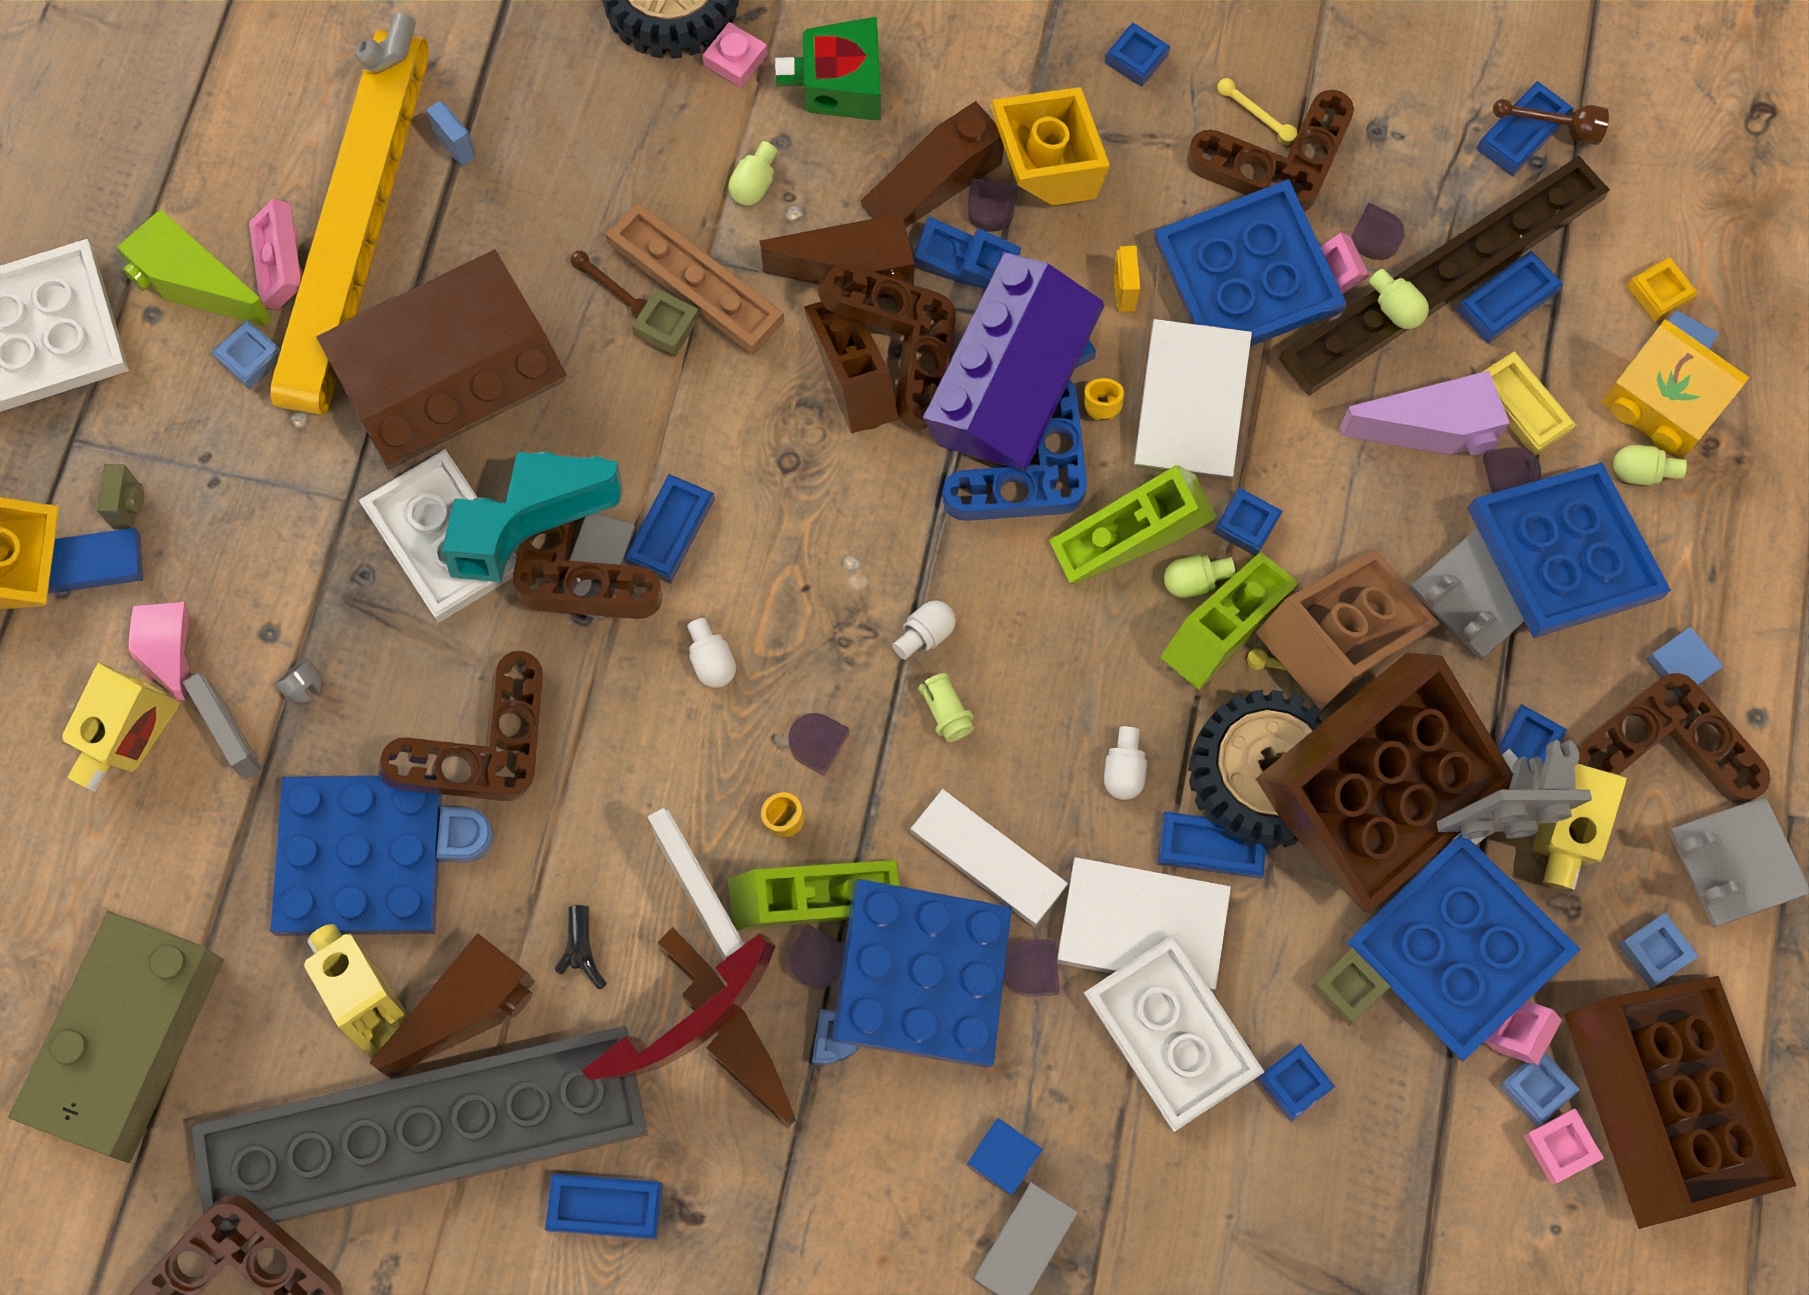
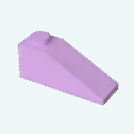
[1340,371,1510,455]

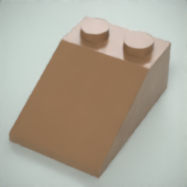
[1255,549,1440,710]

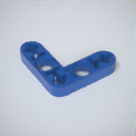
[942,380,1087,521]

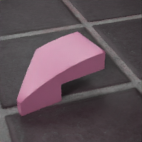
[129,602,190,701]

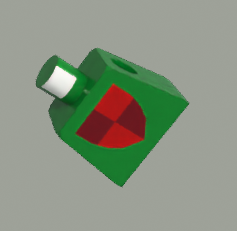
[775,17,881,120]

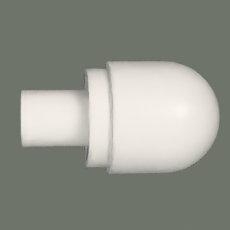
[892,600,956,660]
[687,618,736,688]
[1104,726,1147,800]

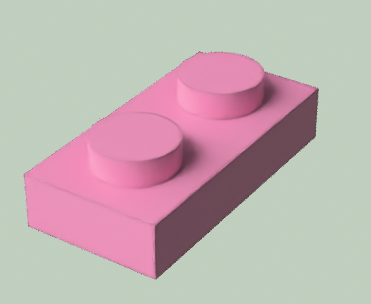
[249,198,303,310]

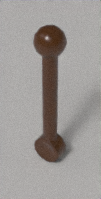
[570,250,648,319]

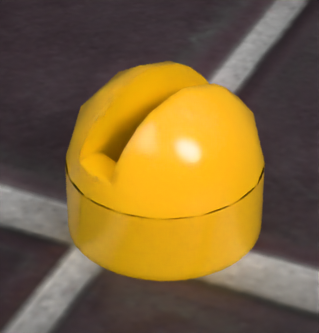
[1084,378,1124,421]
[761,792,805,839]

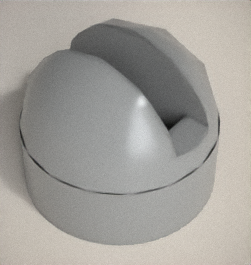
[275,659,322,704]

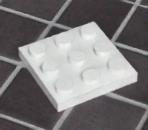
[0,239,129,412]

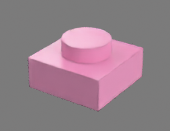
[702,22,768,88]
[1321,233,1370,295]
[1485,1001,1562,1066]
[1523,1109,1604,1185]

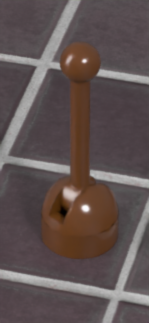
[1493,99,1609,145]

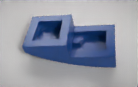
[913,216,1022,289]

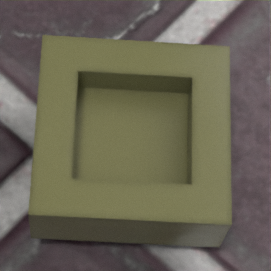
[632,288,700,356]
[97,464,144,530]
[1311,947,1391,1026]

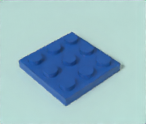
[1154,179,1346,346]
[1467,462,1671,639]
[270,775,442,936]
[1346,834,1581,1062]
[832,879,1012,1068]

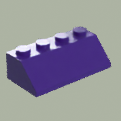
[923,252,1105,471]

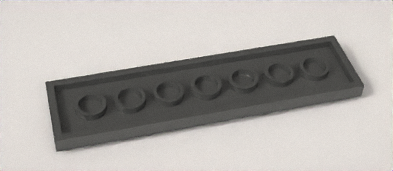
[191,1026,648,1234]

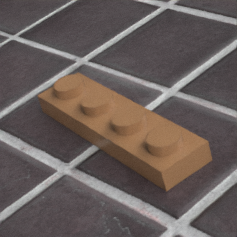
[606,202,784,355]

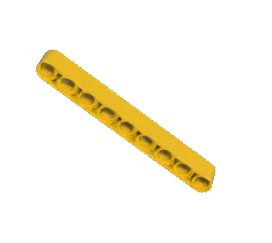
[271,30,429,416]

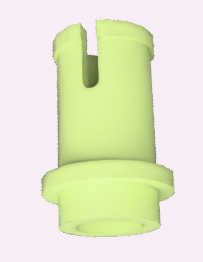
[918,673,974,742]

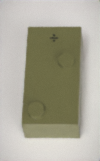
[8,911,224,1163]

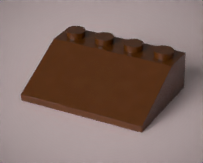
[316,249,567,470]
[1255,652,1513,913]
[1564,976,1796,1229]

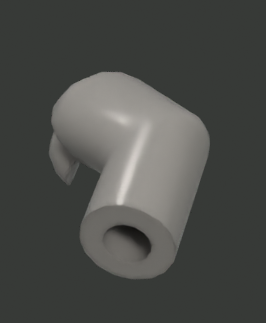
[355,13,416,72]

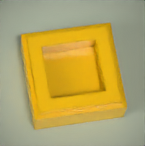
[1113,246,1140,312]
[1627,257,1699,323]

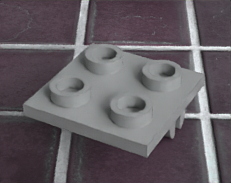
[1409,528,1525,660]
[1437,739,1592,839]
[1668,796,1809,928]

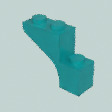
[442,452,623,582]

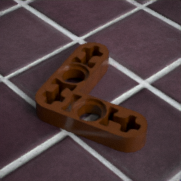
[1187,89,1354,212]
[818,263,956,430]
[513,520,662,619]
[378,651,543,801]
[1577,673,1771,802]
[130,1194,343,1295]

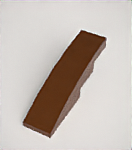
[657,927,796,1129]

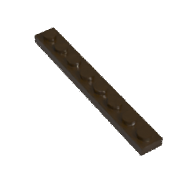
[1279,156,1610,396]

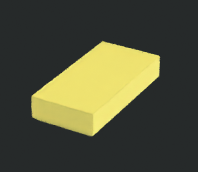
[1481,351,1576,456]

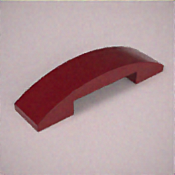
[582,933,776,1080]

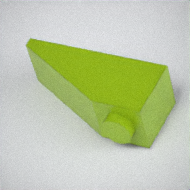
[117,209,272,326]
[1049,465,1217,585]
[1160,552,1299,690]
[728,860,900,931]

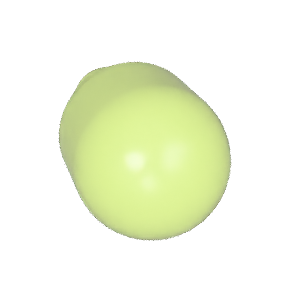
[728,141,778,206]
[1369,269,1429,329]
[1613,445,1687,486]
[1164,554,1236,598]

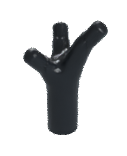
[555,905,607,989]

